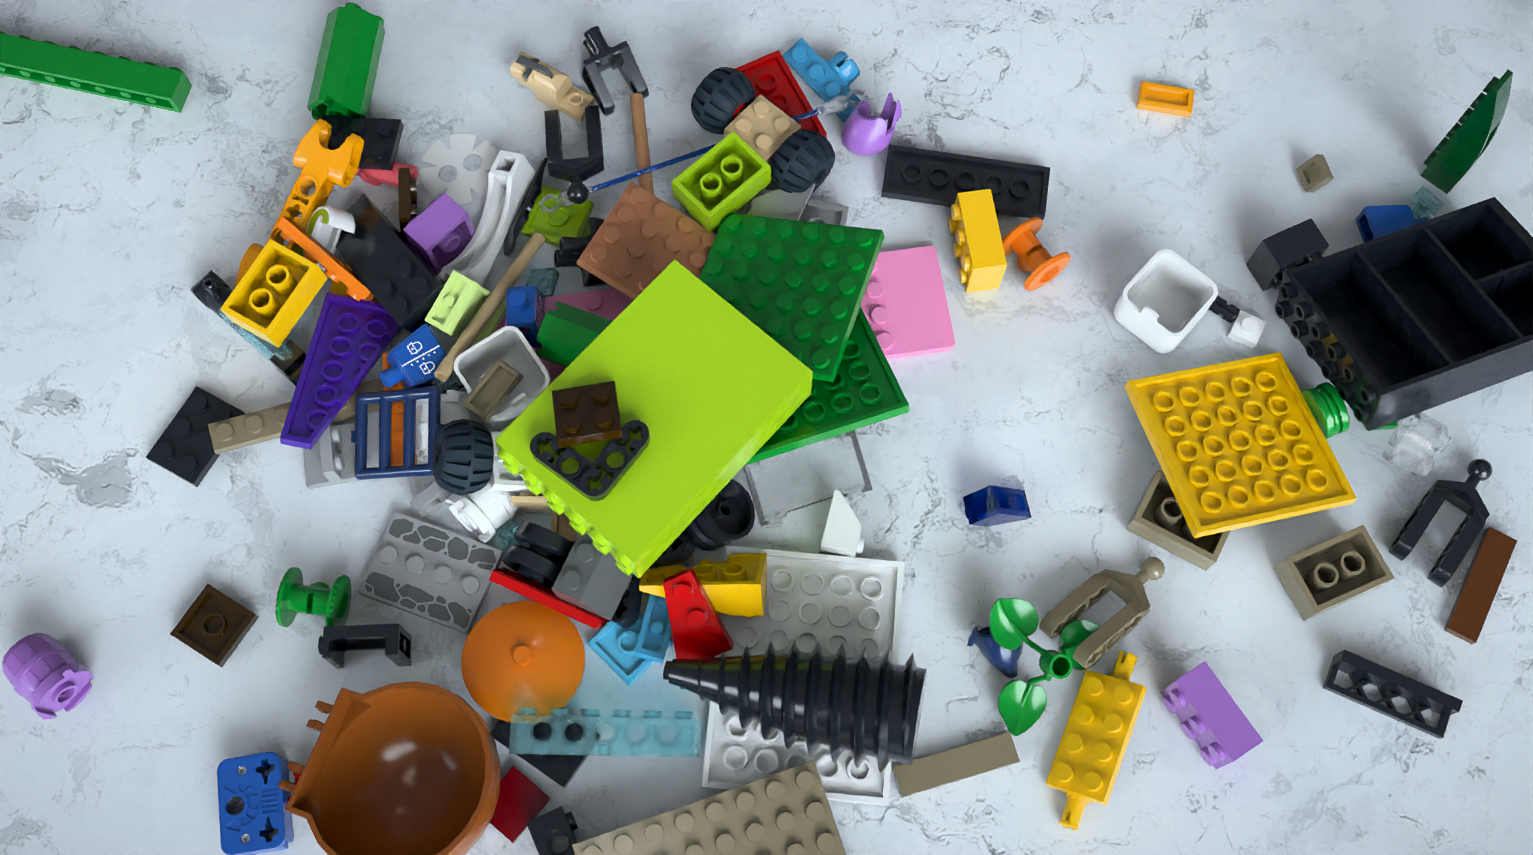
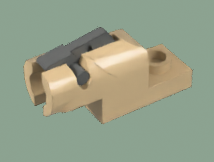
[510,52,595,123]

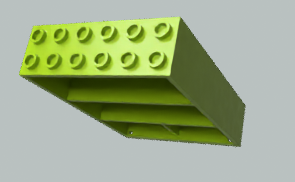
[494,259,813,579]

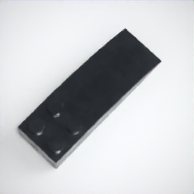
[335,193,446,333]

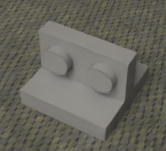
[303,421,359,489]

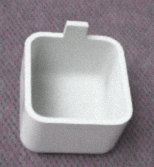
[1114,249,1218,354]
[454,326,553,431]

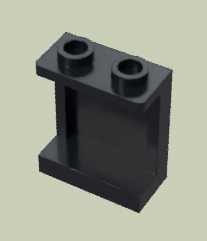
[318,624,412,669]

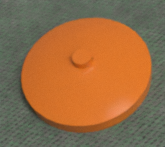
[461,601,585,723]

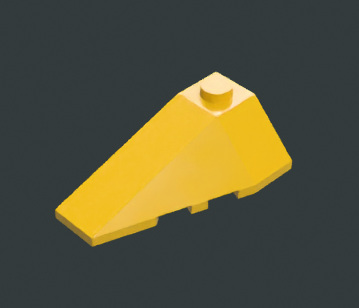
[639,553,767,618]

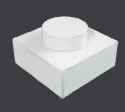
[1227,310,1267,349]

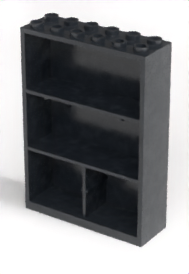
[1275,197,1533,431]

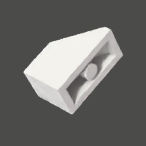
[820,490,866,557]

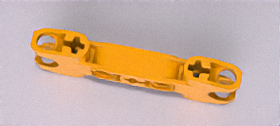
[235,119,364,287]

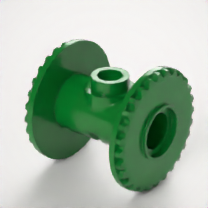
[275,567,352,627]

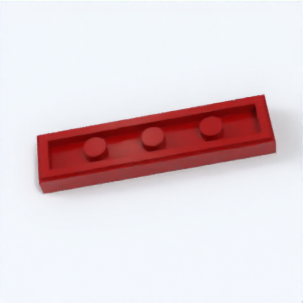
[489,567,607,629]

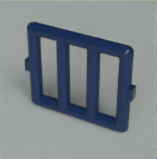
[351,386,444,480]

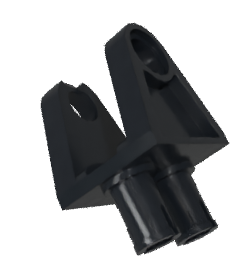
[581,26,649,116]
[554,217,607,287]

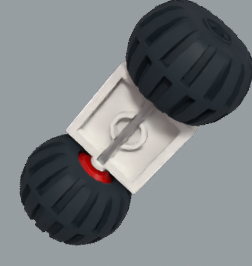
[433,419,531,495]

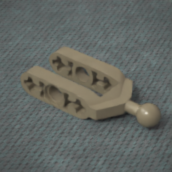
[1039,557,1165,668]

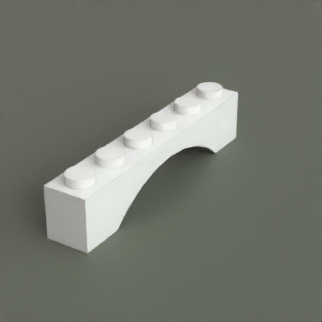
[439,150,536,286]

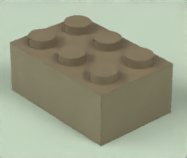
[1126,470,1231,571]
[1274,525,1394,621]

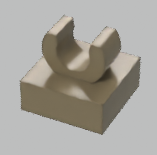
[1296,154,1334,192]

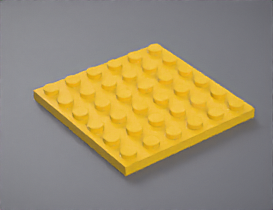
[1124,352,1357,538]

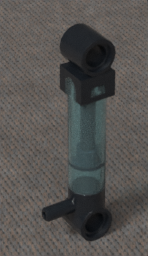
[190,270,306,386]

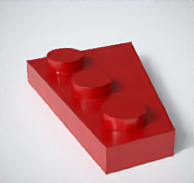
[663,567,734,659]

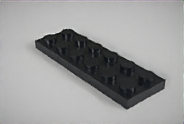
[881,144,1050,220]

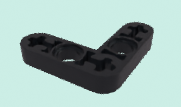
[530,420,650,501]
[612,532,696,628]

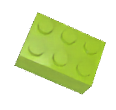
[671,131,771,233]

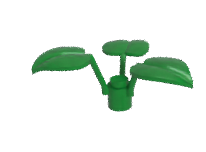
[989,598,1101,736]

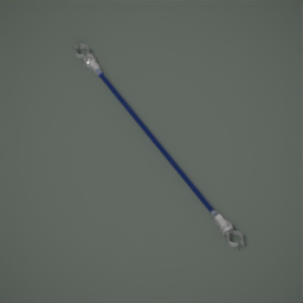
[538,89,868,213]

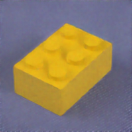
[948,189,1007,293]
[220,239,327,348]

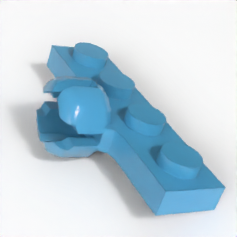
[782,38,871,124]
[634,549,690,663]

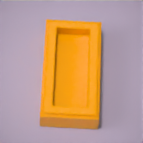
[1137,81,1194,117]

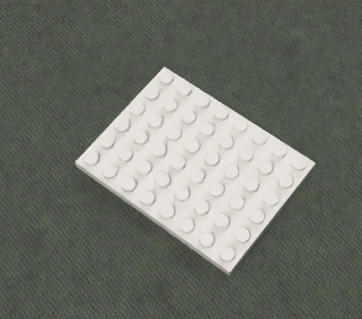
[701,546,904,806]

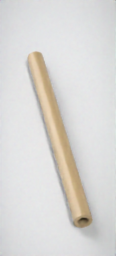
[434,232,545,382]

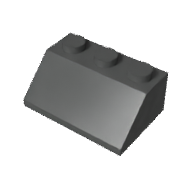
[552,533,634,621]

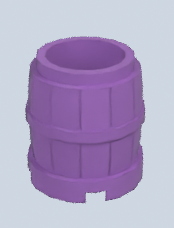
[2,633,93,719]

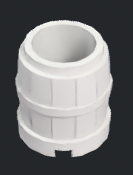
[415,390,471,463]
[445,480,520,543]

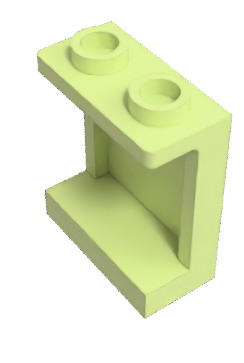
[425,270,507,346]

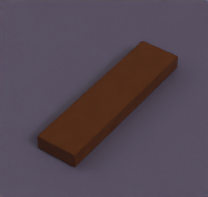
[1444,527,1517,644]

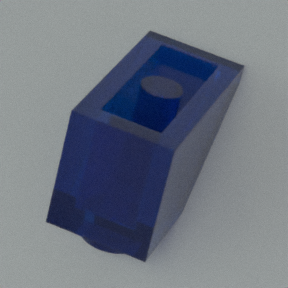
[963,485,1032,527]

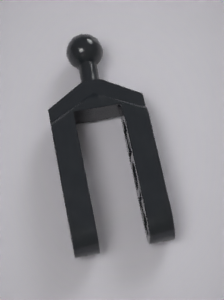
[544,105,604,204]
[1388,459,1493,587]

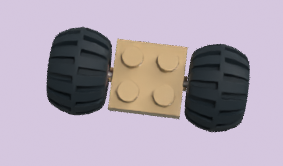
[691,67,835,193]

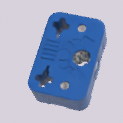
[217,752,294,855]

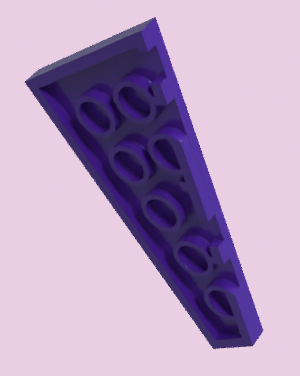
[280,292,402,450]

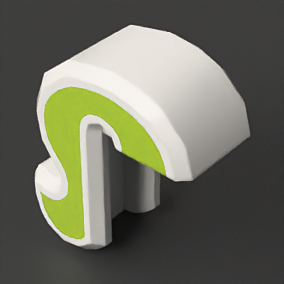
[297,205,356,270]

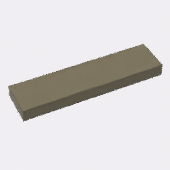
[892,732,1020,798]

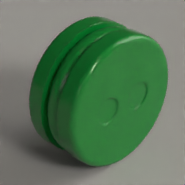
[1302,382,1350,439]

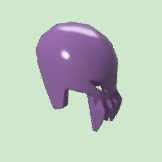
[841,93,902,156]

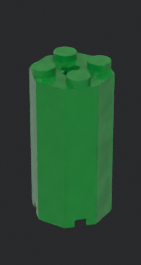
[307,2,385,121]
[536,301,613,368]

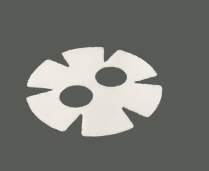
[420,133,498,204]

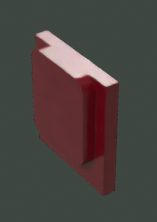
[490,766,551,843]

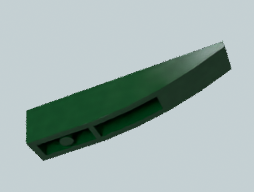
[1420,69,1513,194]

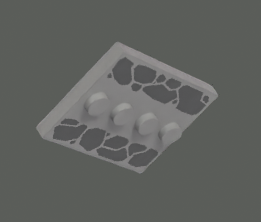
[357,511,505,635]

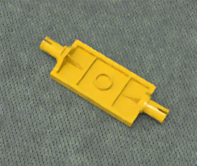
[1045,651,1147,831]

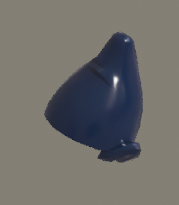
[967,626,1023,678]

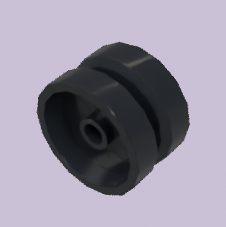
[683,479,755,551]
[502,521,574,588]

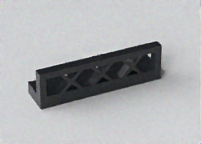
[1323,649,1463,739]

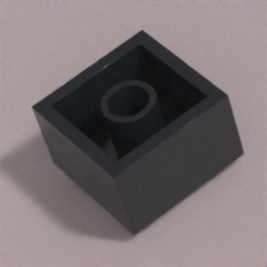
[1246,218,1329,291]

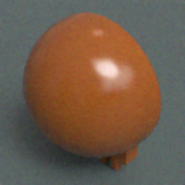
[278,681,501,855]

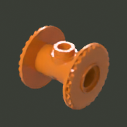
[1002,217,1071,292]

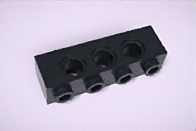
[526,806,584,855]

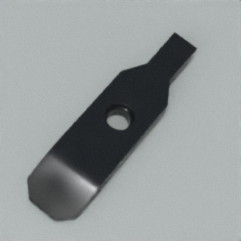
[503,157,547,256]

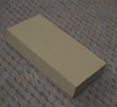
[461,358,524,424]

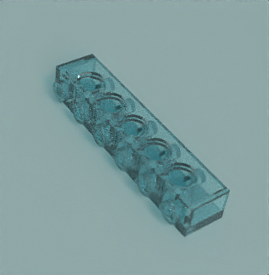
[509,707,701,757]

